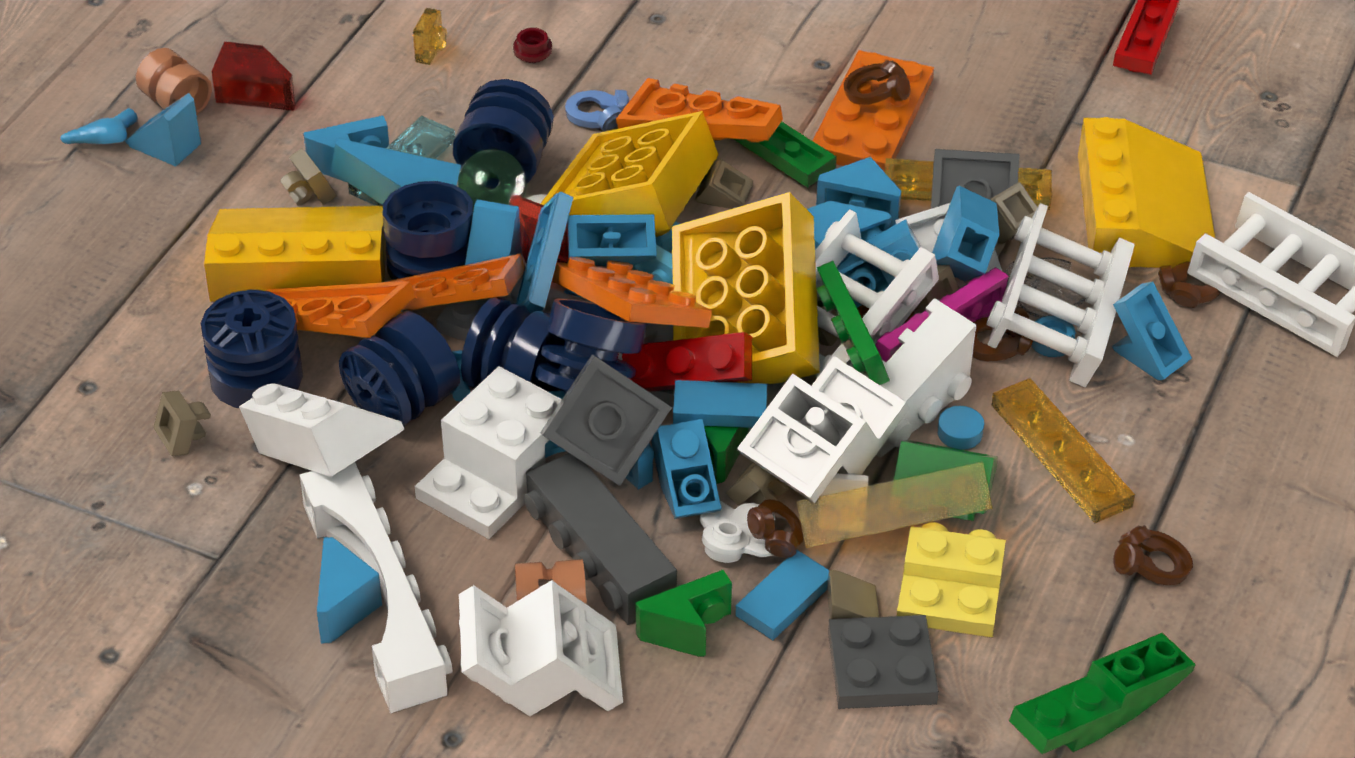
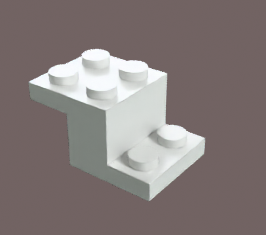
[737,356,910,503]
[415,366,562,539]
[459,580,623,716]

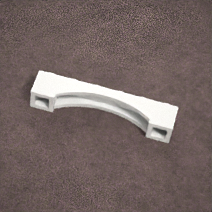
[300,462,453,713]

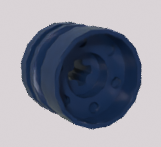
[453,79,554,191]
[383,181,473,280]
[200,290,303,408]
[461,297,565,392]
[535,298,648,393]
[339,311,460,427]

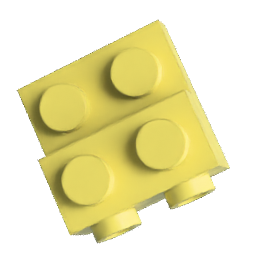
[897,522,1006,637]

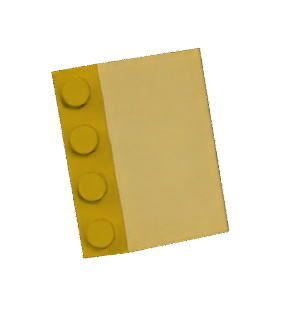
[538,111,719,237]
[1078,117,1215,268]
[672,192,820,384]
[204,206,386,302]

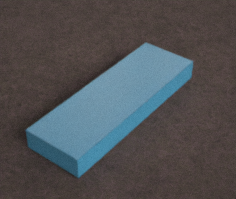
[516,191,573,314]

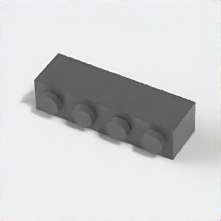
[524,453,677,625]

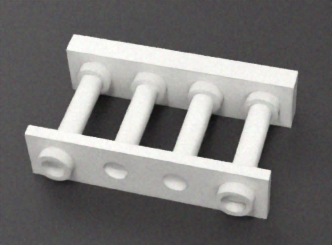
[1187,192,1355,357]
[986,203,1135,387]
[815,209,939,379]

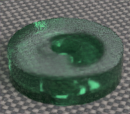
[458,149,527,211]

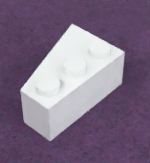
[864,298,976,458]

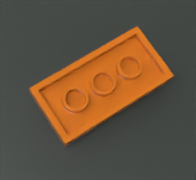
[812,50,934,175]
[552,257,712,328]

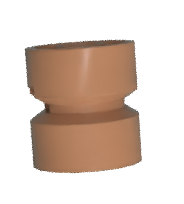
[136,48,212,115]
[515,559,587,605]

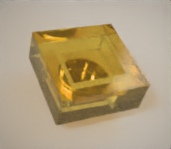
[413,8,447,65]

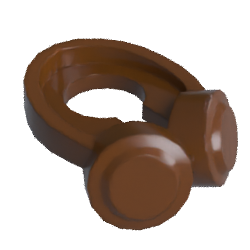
[844,60,910,105]
[1158,261,1221,308]
[972,306,1033,362]
[747,499,804,558]
[1113,525,1193,585]

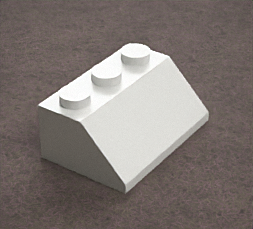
[239,383,405,477]

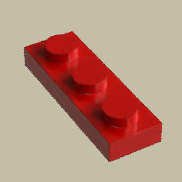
[1113,0,1180,75]
[622,332,752,392]

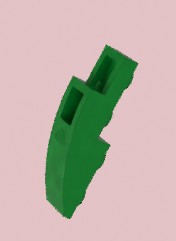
[1009,633,1196,755]

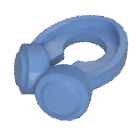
[565,90,629,131]

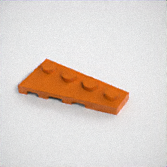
[616,78,783,142]
[381,253,525,310]
[266,281,415,338]

